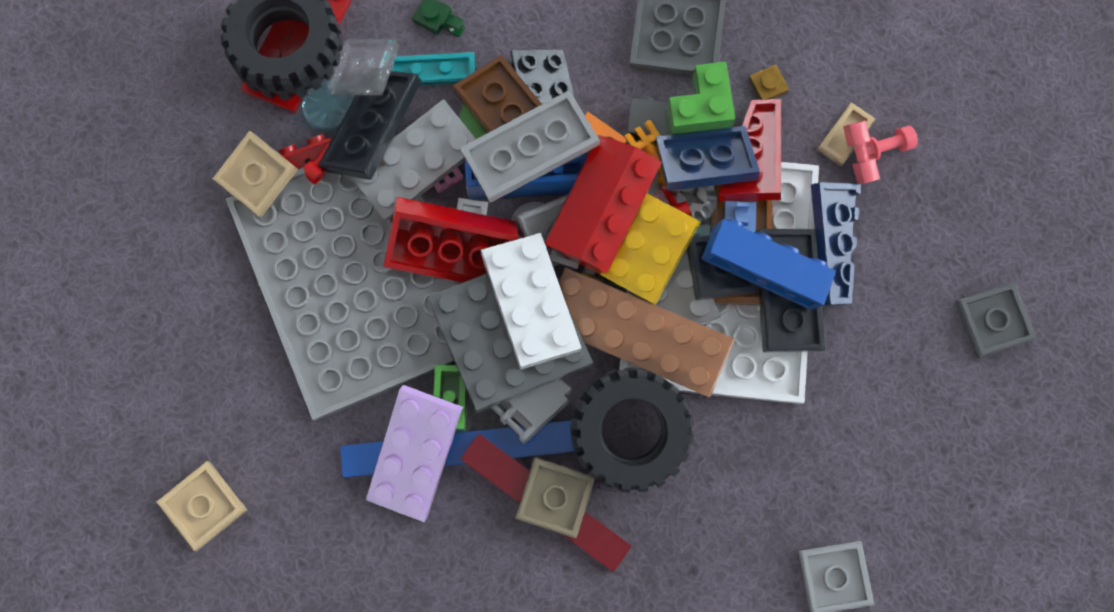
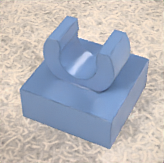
[723,201,756,232]

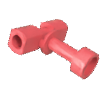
[843,120,918,184]

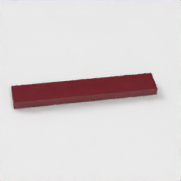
[460,434,632,572]

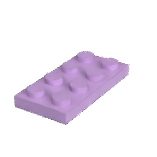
[366,385,463,522]

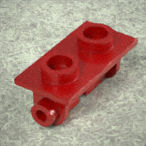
[278,134,332,169]

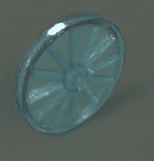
[302,81,354,131]

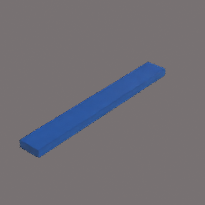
[340,420,575,478]

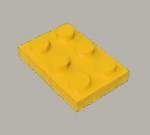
[600,194,701,305]

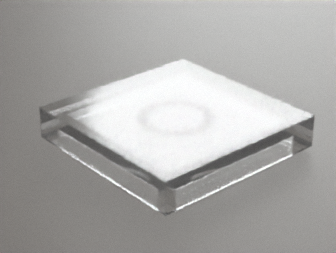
[328,39,400,95]

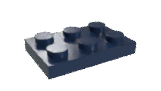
[655,126,760,191]

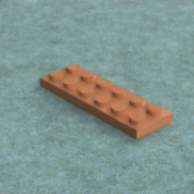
[559,267,735,397]

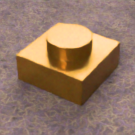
[749,64,789,100]

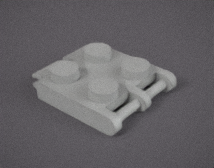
[491,379,572,444]

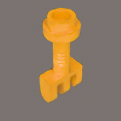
[624,120,666,186]

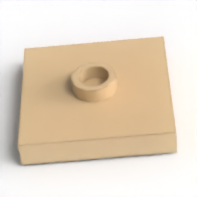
[212,131,298,217]
[156,461,247,551]

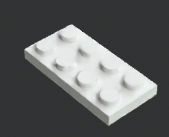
[481,233,582,370]

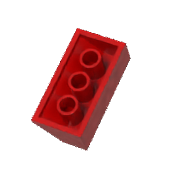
[544,135,662,273]
[383,197,518,283]

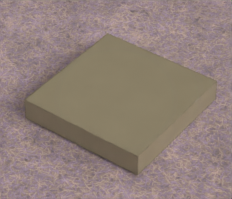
[515,458,595,538]

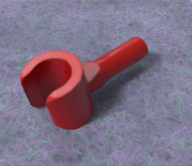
[304,142,330,185]
[660,186,693,217]

